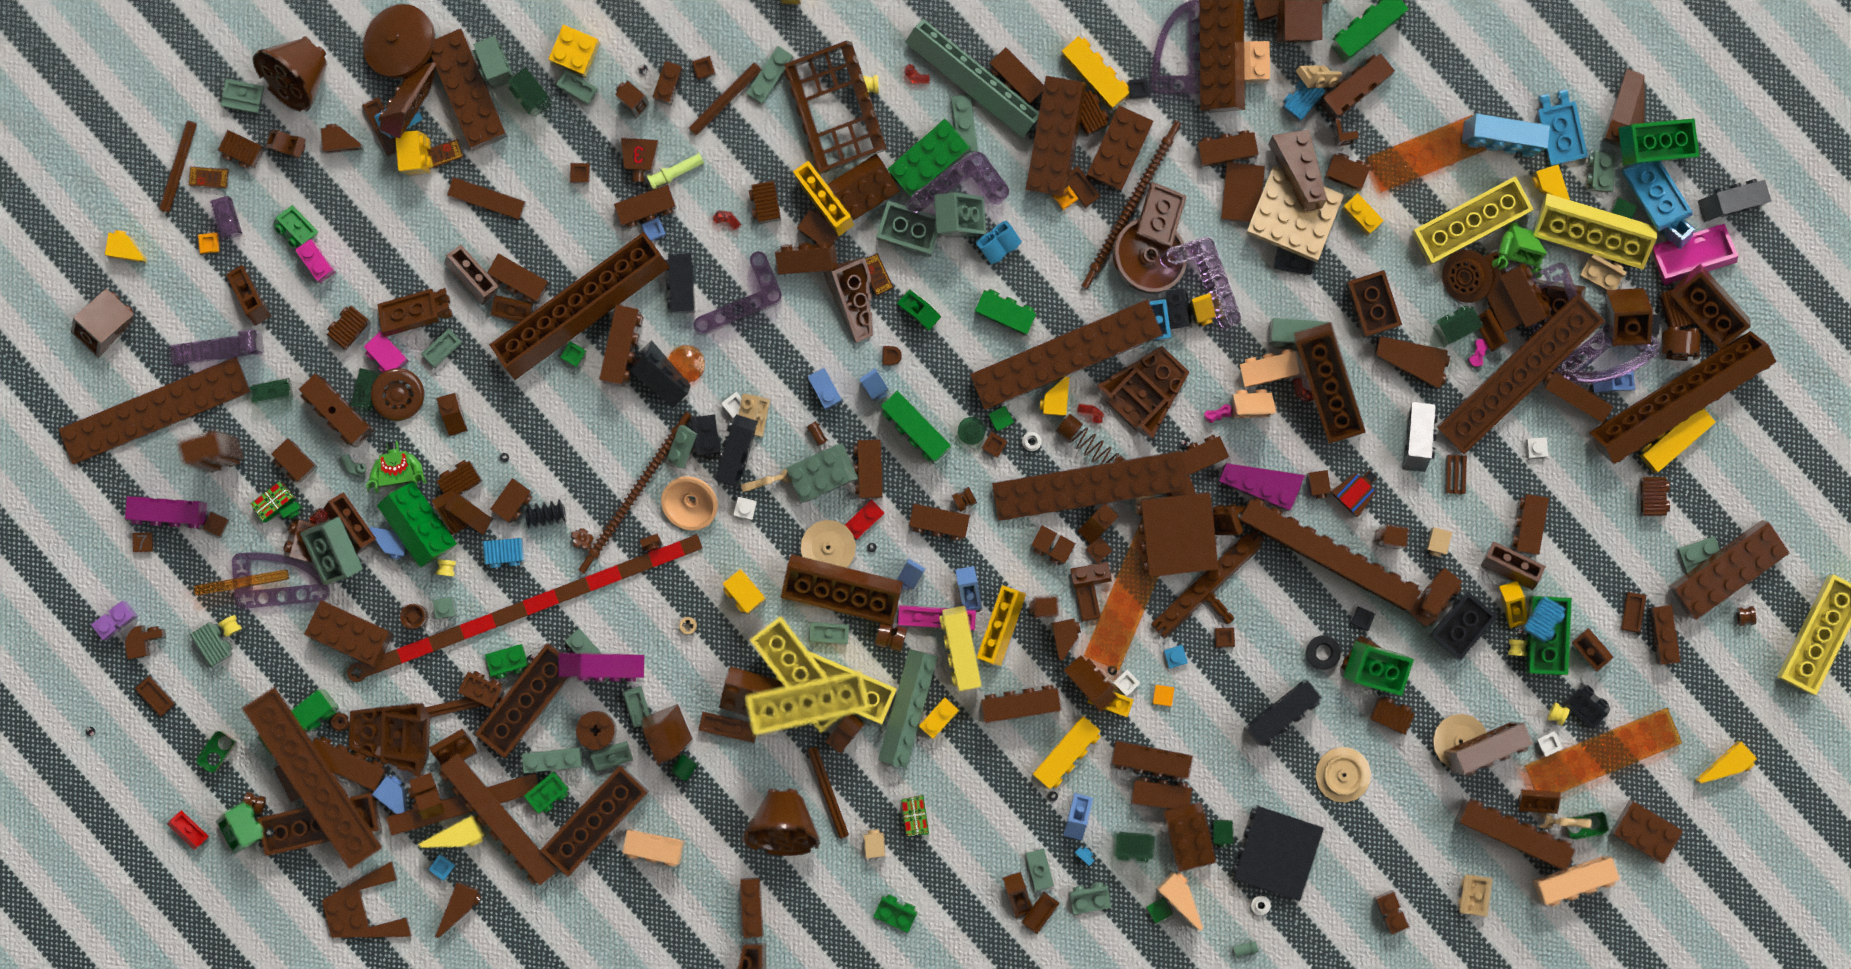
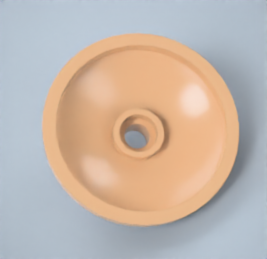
[661,476,718,530]

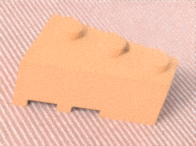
[1240,348,1306,387]
[623,829,685,867]

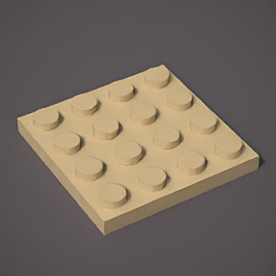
[1246,165,1344,263]

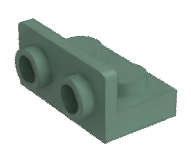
[1586,150,1616,192]
[1069,882,1112,915]

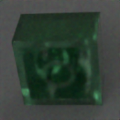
[508,67,553,117]
[1433,305,1483,347]
[1113,831,1155,863]

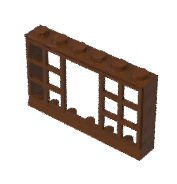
[784,40,887,173]

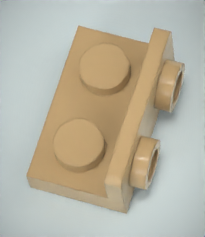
[1296,66,1343,88]
[1579,254,1627,290]
[738,394,770,437]

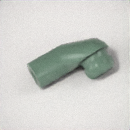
[340,454,366,476]

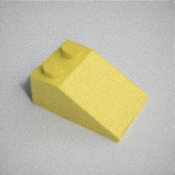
[419,815,486,847]

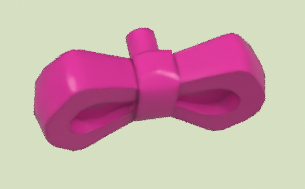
[1468,339,1489,367]
[1204,404,1233,423]

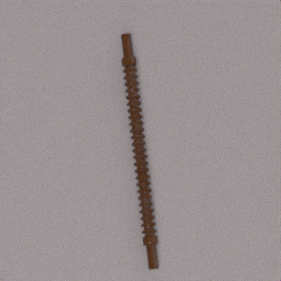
[1081,120,1181,289]
[578,412,692,574]

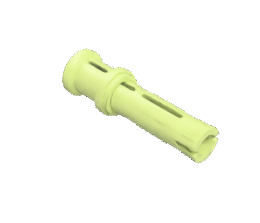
[647,153,704,190]

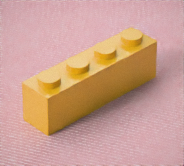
[1061,36,1130,110]
[793,161,854,236]
[1640,409,1716,473]
[976,585,1026,666]
[1032,716,1101,789]

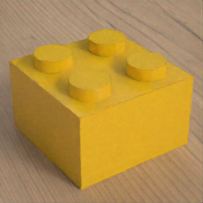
[548,25,600,78]
[396,130,433,176]
[722,569,766,614]

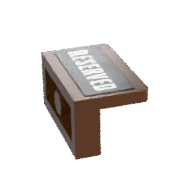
[1332,119,1359,147]

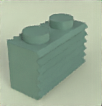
[190,622,233,667]

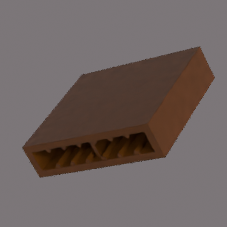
[1137,492,1219,577]

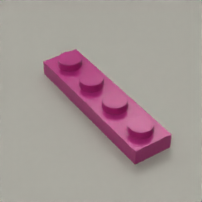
[898,605,976,630]

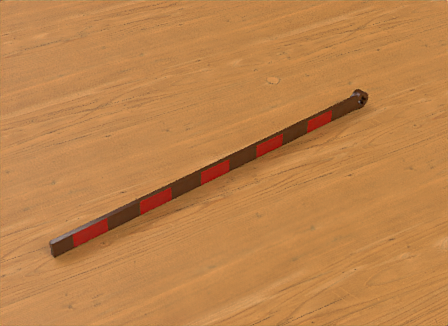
[347,534,703,682]

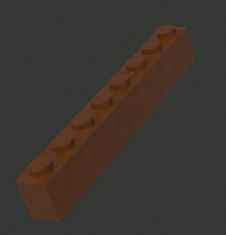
[439,753,557,886]

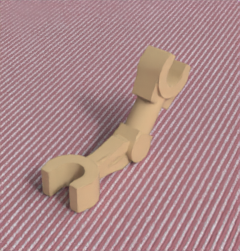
[741,468,792,492]
[1539,813,1591,829]

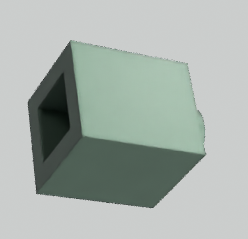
[433,597,458,619]

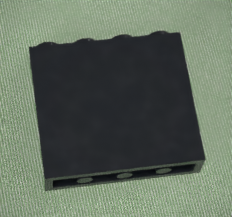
[1231,805,1324,901]

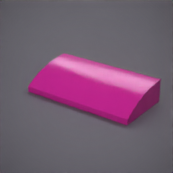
[1652,223,1738,285]

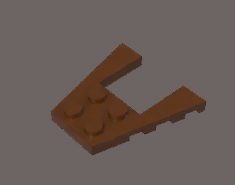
[322,861,412,938]

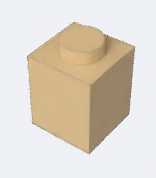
[1426,527,1452,557]
[864,829,886,858]

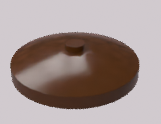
[363,4,435,79]
[1113,219,1187,294]

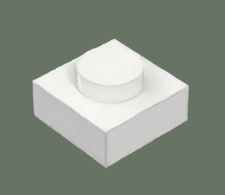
[722,392,742,419]
[1526,437,1548,458]
[734,497,757,520]
[1113,669,1140,696]
[1536,731,1563,757]

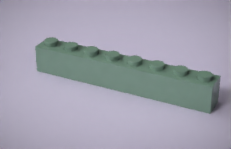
[905,19,1039,138]

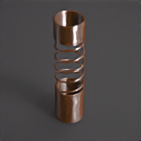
[1055,413,1126,464]

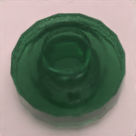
[958,417,986,445]

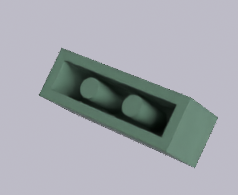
[522,747,584,773]

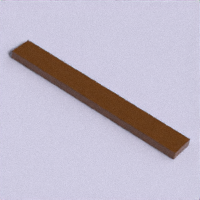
[386,773,539,836]

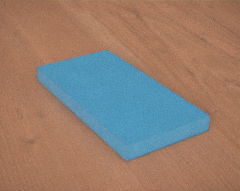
[1622,162,1693,231]

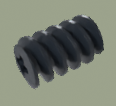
[525,499,567,529]

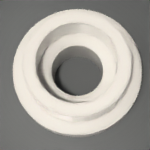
[1022,432,1041,451]
[1251,896,1271,915]

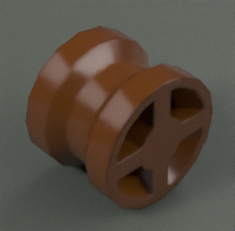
[1736,606,1757,626]

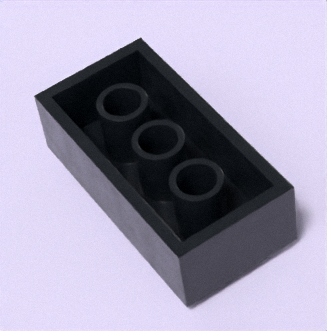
[1244,680,1322,746]

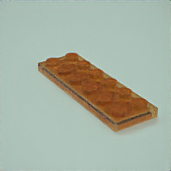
[1367,114,1487,193]

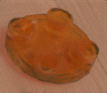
[668,345,705,383]

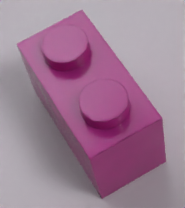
[295,239,336,283]
[364,331,409,372]

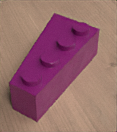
[1218,463,1305,511]
[125,496,207,529]
[558,653,645,682]

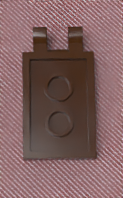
[377,288,453,337]

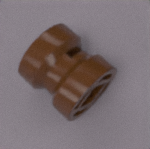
[952,486,977,512]
[242,792,267,815]

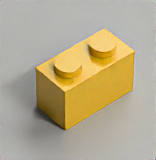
[1341,193,1384,236]
[919,697,959,738]

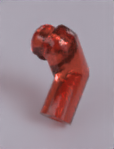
[904,64,930,84]
[713,210,741,231]
[1293,377,1314,402]
[1077,403,1104,423]
[310,508,328,524]

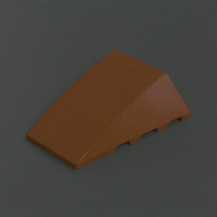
[1096,346,1189,439]
[349,702,430,777]

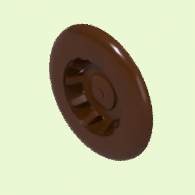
[1442,250,1493,303]
[371,368,425,421]

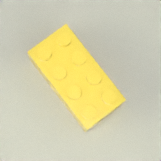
[939,605,982,691]

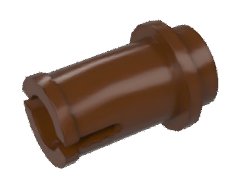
[806,421,828,447]

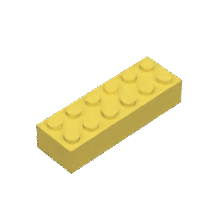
[1411,176,1534,266]
[1533,194,1657,270]
[1776,574,1851,695]
[750,616,843,733]
[775,651,897,724]
[746,671,870,735]

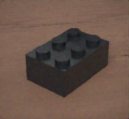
[1428,591,1498,661]

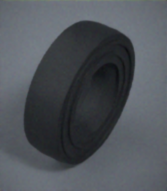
[1306,635,1341,670]

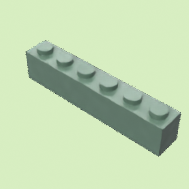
[878,649,938,768]

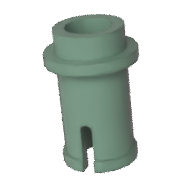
[1233,940,1259,958]

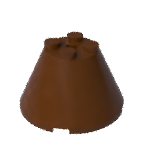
[253,36,327,112]
[742,789,820,856]

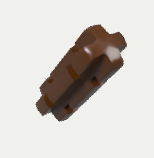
[1206,593,1235,624]

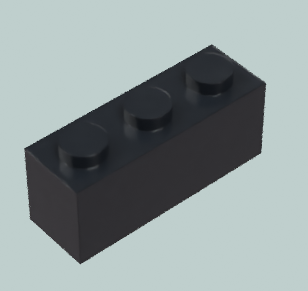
[665,253,696,314]

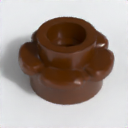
[330,713,349,732]

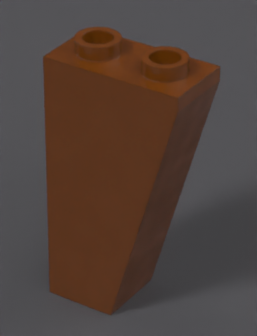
[1374,336,1450,389]
[1543,369,1613,423]

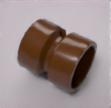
[400,604,429,629]
[875,623,907,652]

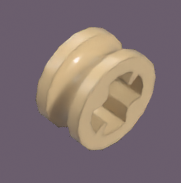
[679,617,697,634]

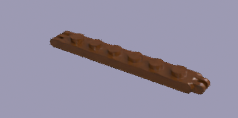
[1151,531,1264,639]

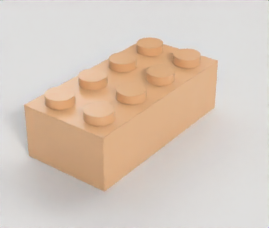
[1532,856,1620,907]

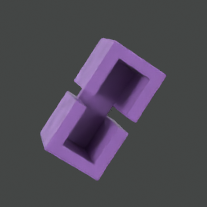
[91,601,138,640]

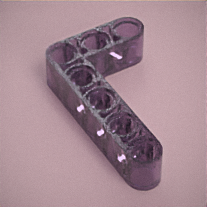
[907,152,1009,214]
[1159,237,1241,330]
[694,251,782,335]
[169,330,264,365]

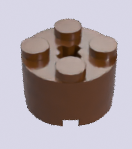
[1660,327,1701,361]
[576,711,617,750]

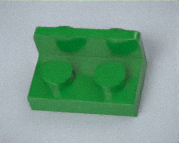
[273,205,318,249]
[485,644,529,679]
[524,771,570,814]
[873,894,918,933]

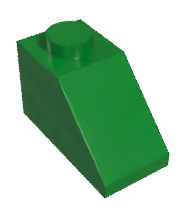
[897,289,942,331]

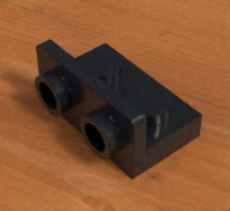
[1273,247,1314,275]
[1165,288,1193,329]
[689,414,721,456]
[1564,683,1610,730]

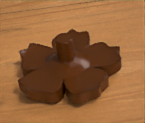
[570,528,594,550]

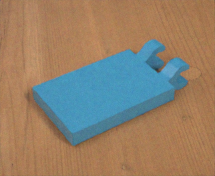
[1537,89,1588,166]

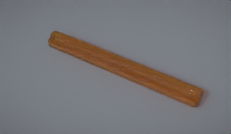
[194,569,289,596]

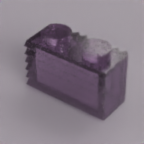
[210,196,242,240]

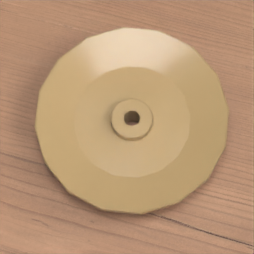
[801,520,856,568]
[1433,714,1487,767]
[1315,747,1371,803]

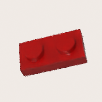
[845,499,885,540]
[167,810,209,851]

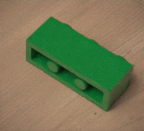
[975,289,1037,336]

